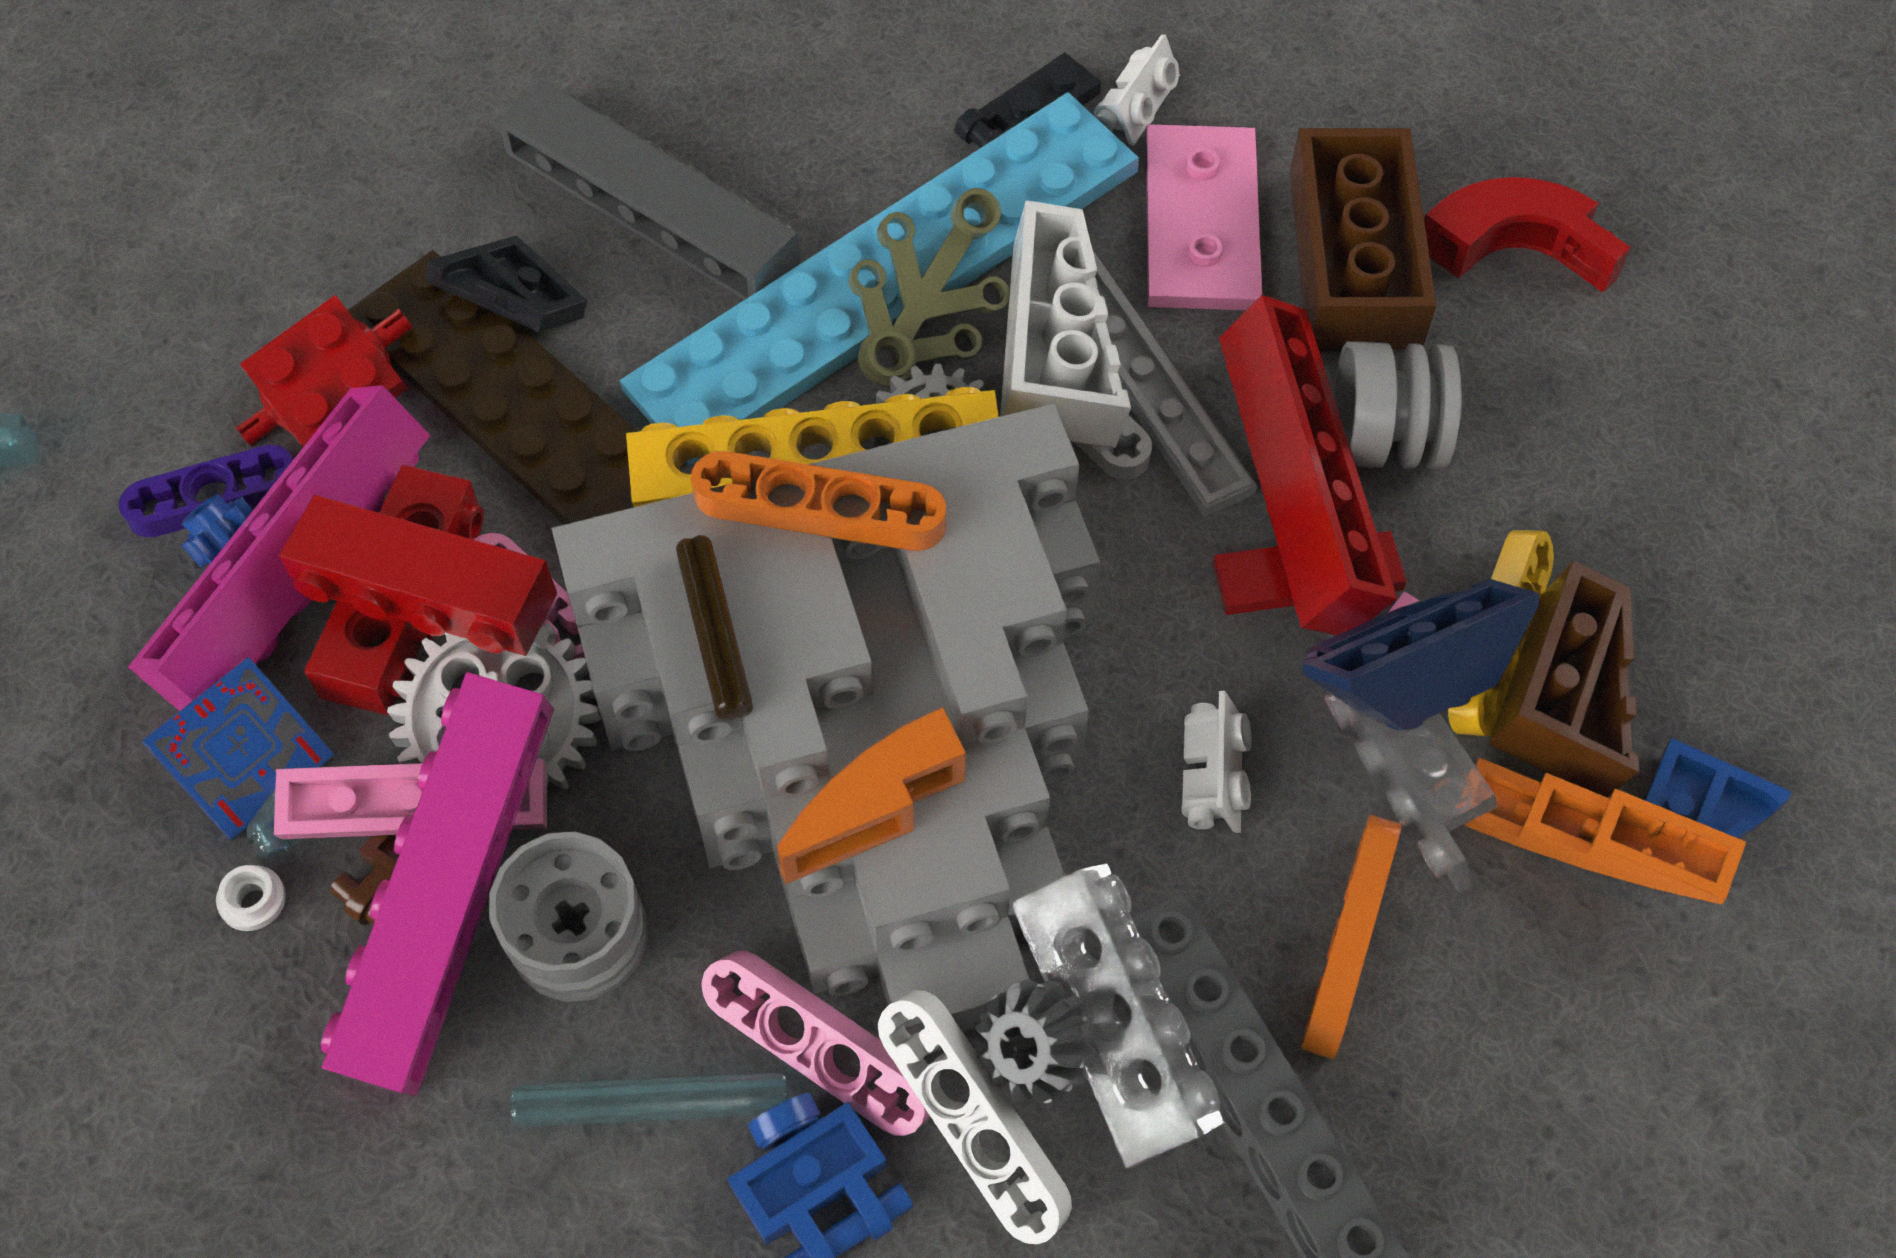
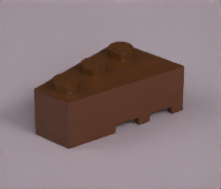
[1488,561,1639,798]

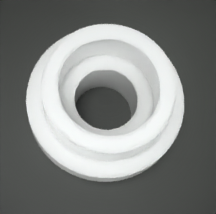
[216,865,286,931]

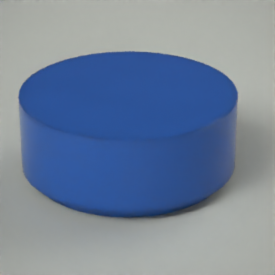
[748,1093,822,1151]

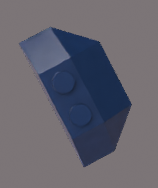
[1302,579,1539,730]

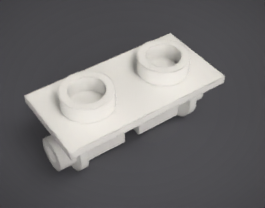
[1094,34,1180,146]
[1182,691,1252,833]

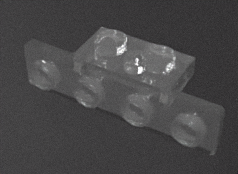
[1324,693,1497,893]

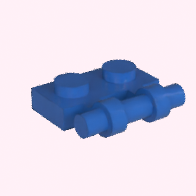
[727,1102,914,1258]

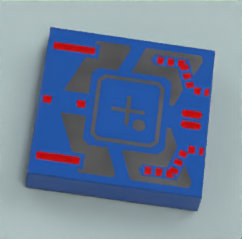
[142,657,335,841]

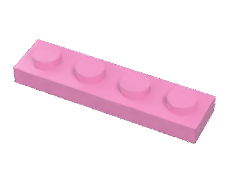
[274,759,547,839]

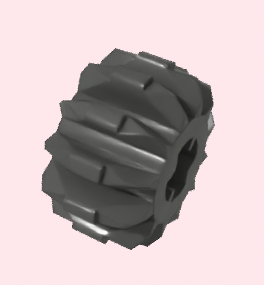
[975,979,1100,1103]

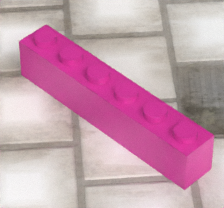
[128,386,431,711]
[321,672,555,1096]

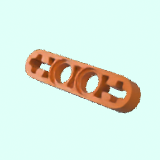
[691,451,946,551]
[1300,814,1402,1060]

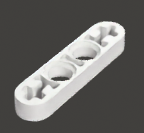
[878,990,1072,1245]

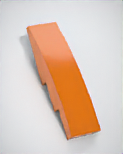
[1453,757,1746,905]

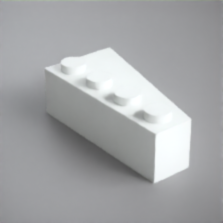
[1000,200,1131,448]

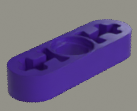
[119,445,294,537]

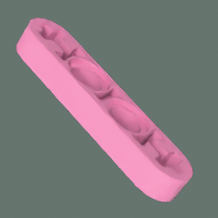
[701,951,931,1136]

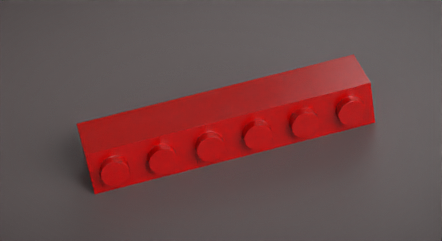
[1219,295,1397,636]

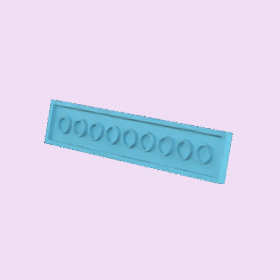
[619,92,1139,467]

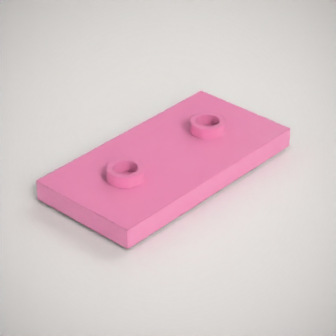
[1146,124,1262,310]

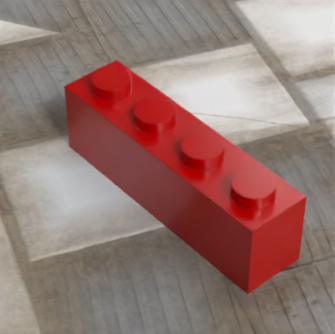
[279,494,558,656]

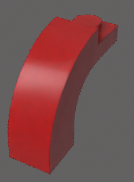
[1424,177,1631,292]

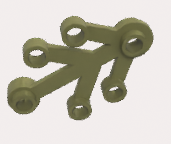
[848,188,1010,387]

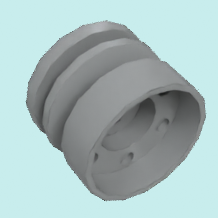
[1334,341,1462,470]
[489,831,648,1002]

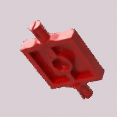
[235,295,414,447]

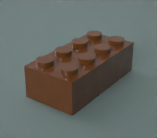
[1289,128,1436,349]

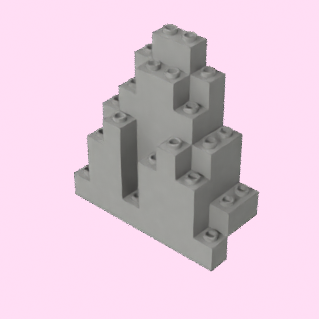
[551,403,1100,1051]

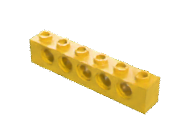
[626,387,999,507]

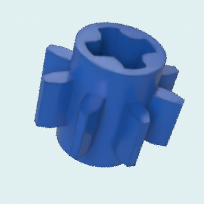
[181,494,253,567]

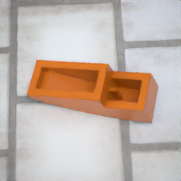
[777,707,966,884]

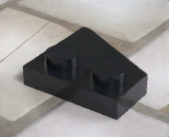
[425,235,587,332]

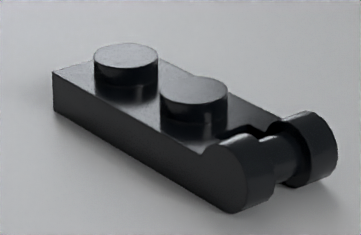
[954,52,1101,148]

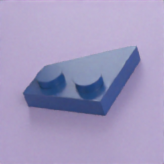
[1643,738,1791,839]

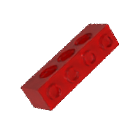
[304,465,484,716]

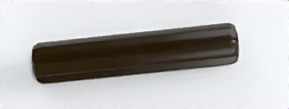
[676,535,753,721]

